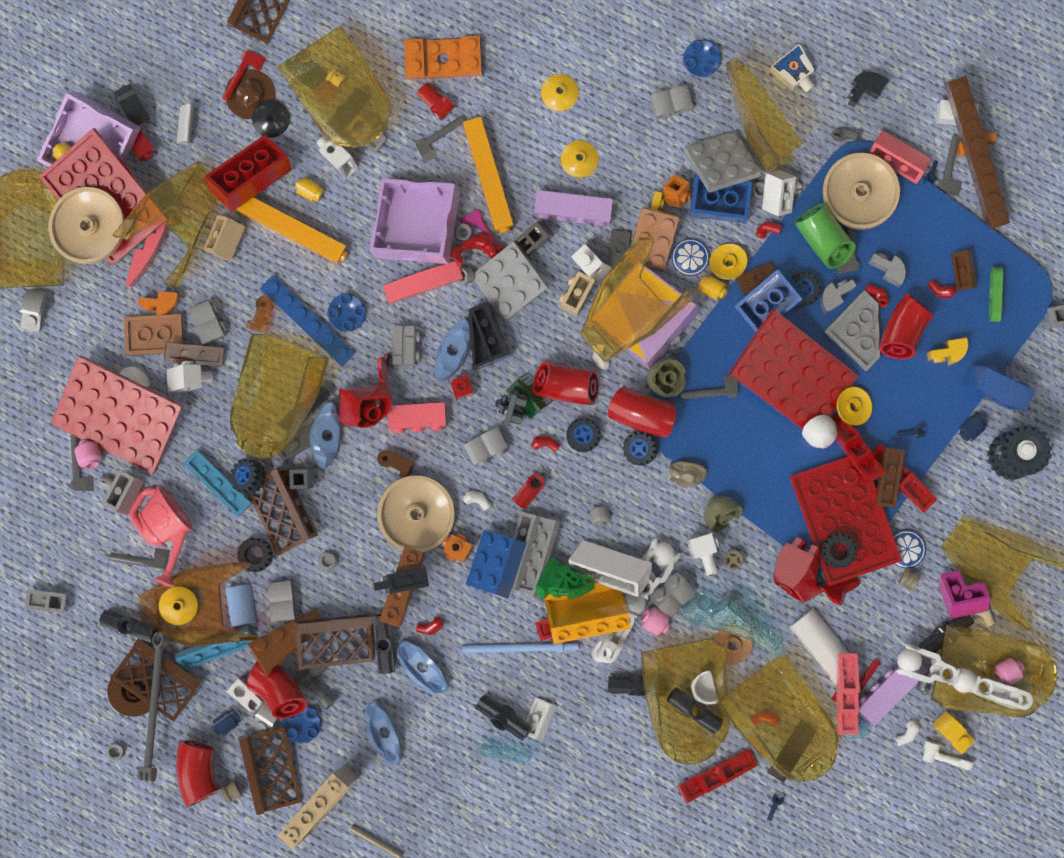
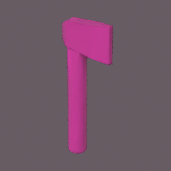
[459,210,503,254]

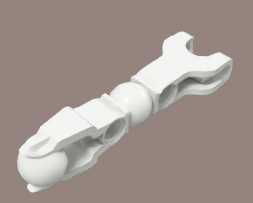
[591,538,680,663]
[896,643,1033,710]

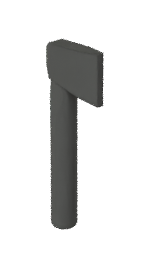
[416,115,466,163]
[938,136,962,196]
[837,227,860,275]
[680,375,738,399]
[70,434,94,491]
[108,548,170,572]

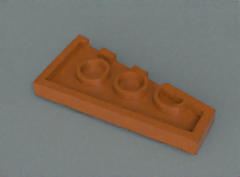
[247,609,323,676]

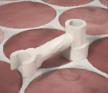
[922,740,974,771]

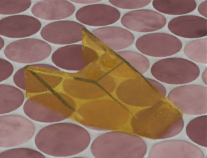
[112,161,219,288]
[580,237,703,362]
[940,516,1064,631]

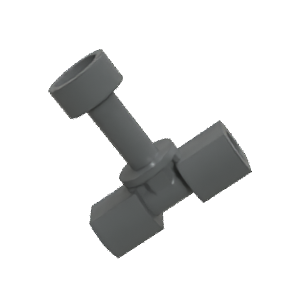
[295,660,337,710]

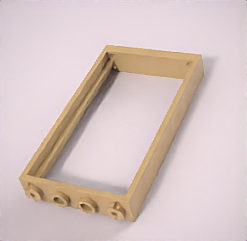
[278,764,360,850]

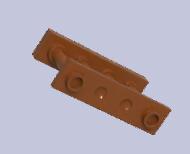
[379,546,425,627]

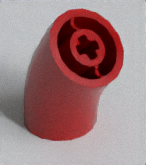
[879,292,934,359]
[532,361,599,406]
[608,386,676,438]
[247,661,308,719]
[176,740,220,808]

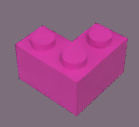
[939,571,990,619]

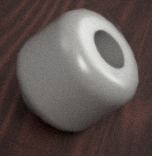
[590,506,610,527]

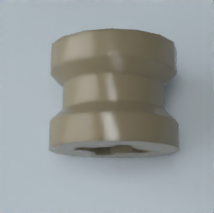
[723,550,743,570]
[898,567,921,591]
[220,780,242,804]

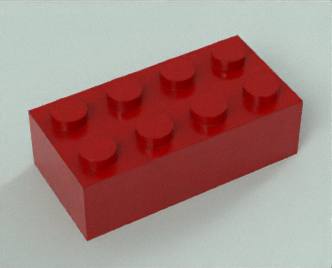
[204,135,291,212]

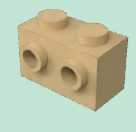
[203,215,245,261]
[559,271,595,316]

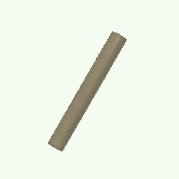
[349,825,403,858]

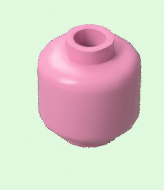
[74,440,102,469]
[641,607,671,636]
[994,658,1024,686]

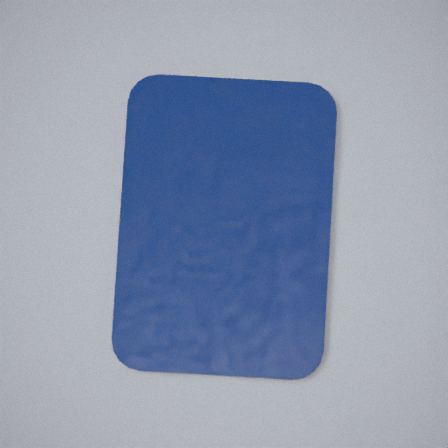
[647,141,1052,572]

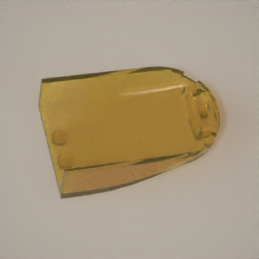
[277,25,391,148]
[726,58,803,173]
[0,169,65,288]
[230,334,329,458]
[930,625,1057,717]
[641,637,730,765]
[718,655,839,782]

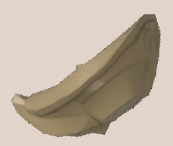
[669,462,707,488]

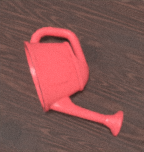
[129,485,193,587]

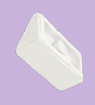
[176,104,194,145]
[526,697,557,741]

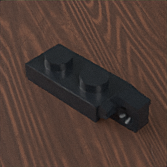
[373,567,429,594]

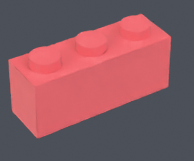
[868,130,931,184]
[387,402,447,434]

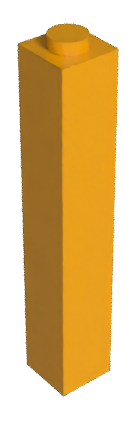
[463,117,514,234]
[236,197,348,265]

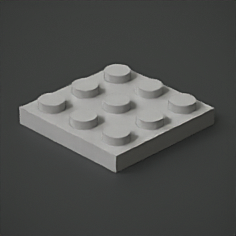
[684,131,761,193]
[474,241,549,322]

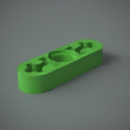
[989,267,1003,322]

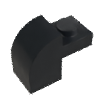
[847,71,889,108]
[114,83,150,126]
[287,468,314,489]

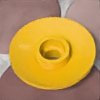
[541,74,579,111]
[561,140,599,178]
[709,244,748,280]
[837,387,872,425]
[159,586,198,625]

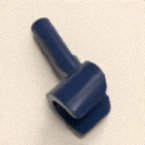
[924,161,938,186]
[897,426,926,438]
[767,794,784,821]

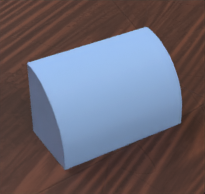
[225,584,257,626]

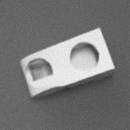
[226,677,264,714]

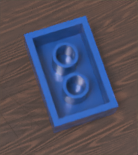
[689,175,752,224]
[735,268,807,332]
[961,364,1035,412]
[465,529,527,599]

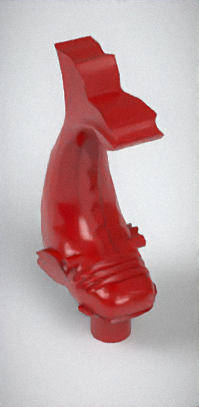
[450,234,502,268]

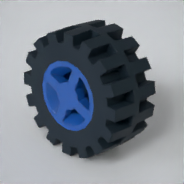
[791,271,821,307]
[566,417,601,453]
[622,431,659,466]
[229,458,266,494]

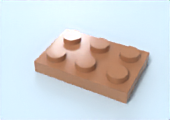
[627,206,679,271]
[124,314,183,356]

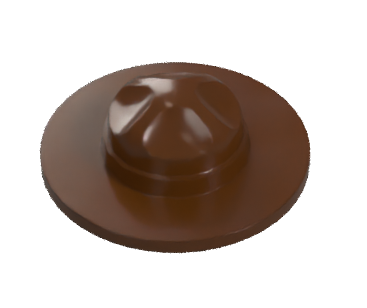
[225,69,275,119]
[107,665,160,717]

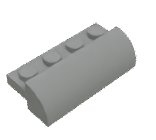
[512,512,560,596]

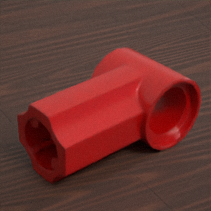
[417,82,455,121]
[512,474,545,510]

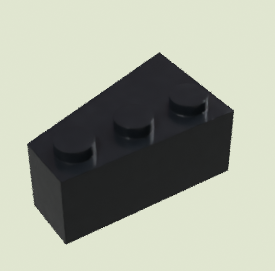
[469,302,511,371]

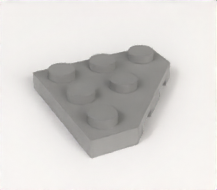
[824,290,880,372]

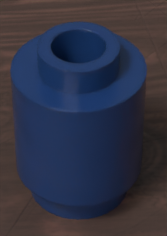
[959,414,988,442]
[212,708,242,736]

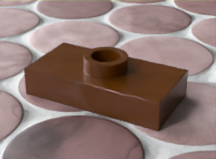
[951,250,977,291]
[735,262,775,296]

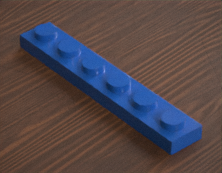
[259,275,355,367]

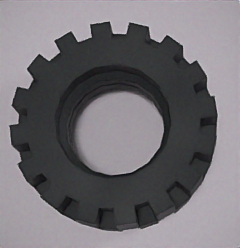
[821,533,857,568]
[237,538,273,572]

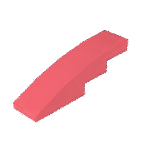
[125,219,171,288]
[383,261,464,304]
[836,653,860,735]

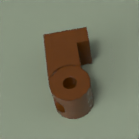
[377,450,414,478]

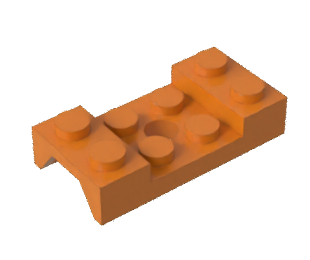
[404,36,482,80]

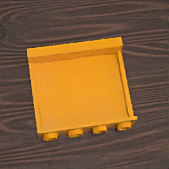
[544,582,631,644]

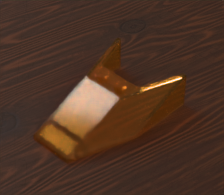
[139,562,258,647]

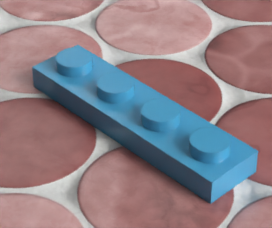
[183,450,252,517]
[175,626,254,671]

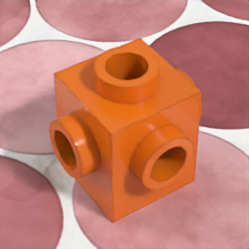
[663,174,691,209]
[442,533,473,563]

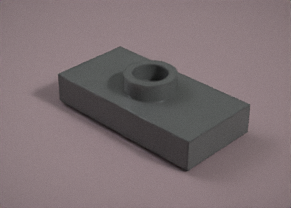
[608,230,630,270]

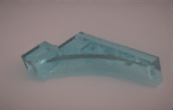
[681,593,785,658]

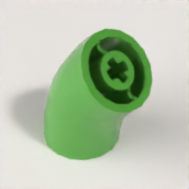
[794,203,856,269]

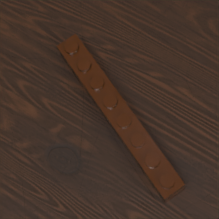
[943,76,1010,229]

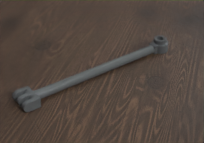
[137,632,170,782]

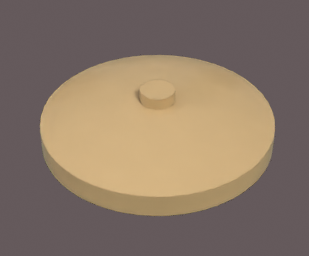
[822,153,900,230]
[48,187,125,264]
[377,475,454,552]

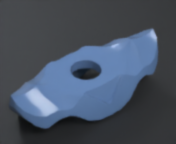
[434,319,471,381]
[310,402,340,468]
[397,640,448,694]
[365,700,402,764]

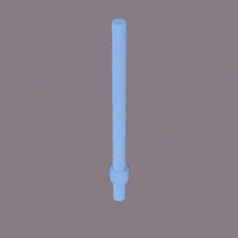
[462,642,579,653]

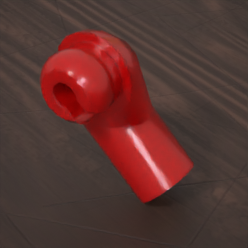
[927,279,956,299]
[865,284,889,308]
[531,435,561,453]
[416,616,443,635]

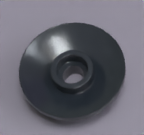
[252,100,290,138]

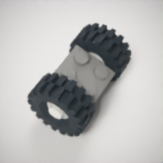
[987,425,1053,480]

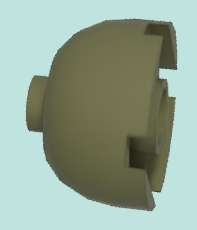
[647,359,686,397]
[704,496,743,532]

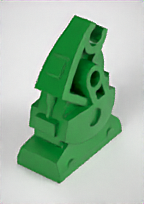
[535,557,595,600]

